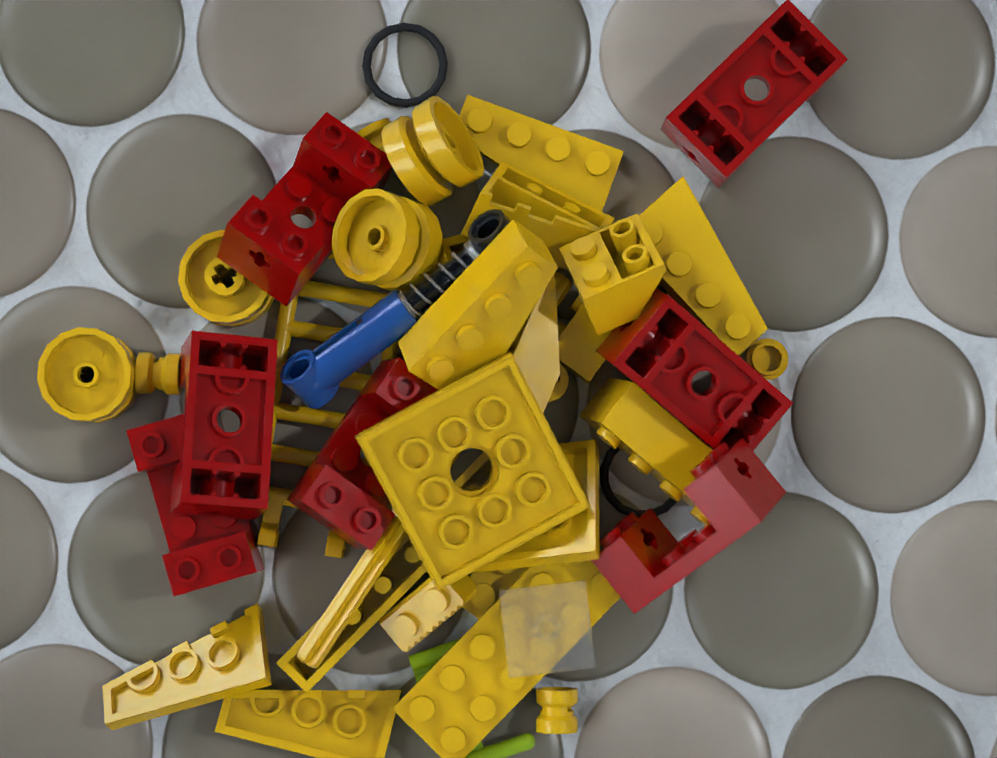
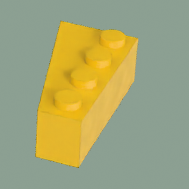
[398,219,558,390]
[579,377,712,526]

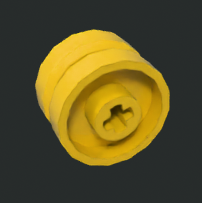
[381,96,484,206]
[332,189,443,291]
[178,230,275,328]
[37,327,138,423]

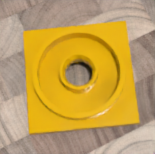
[355,352,591,591]

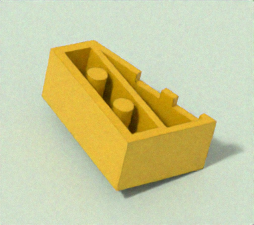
[461,161,615,270]

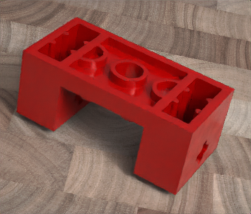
[660,0,848,189]
[217,111,393,307]
[596,289,793,451]
[170,330,278,520]
[287,357,439,550]
[126,412,265,597]
[591,438,786,614]

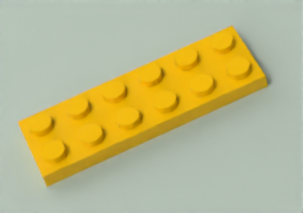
[392,560,621,758]

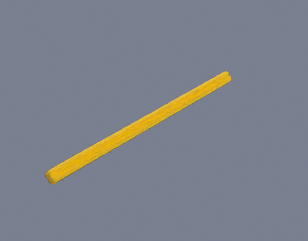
[297,272,572,669]

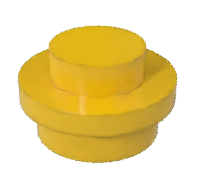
[746,338,788,380]

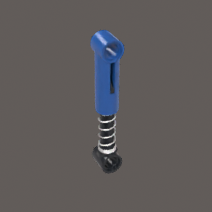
[280,209,511,409]

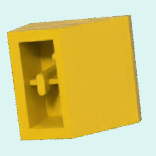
[559,213,666,335]

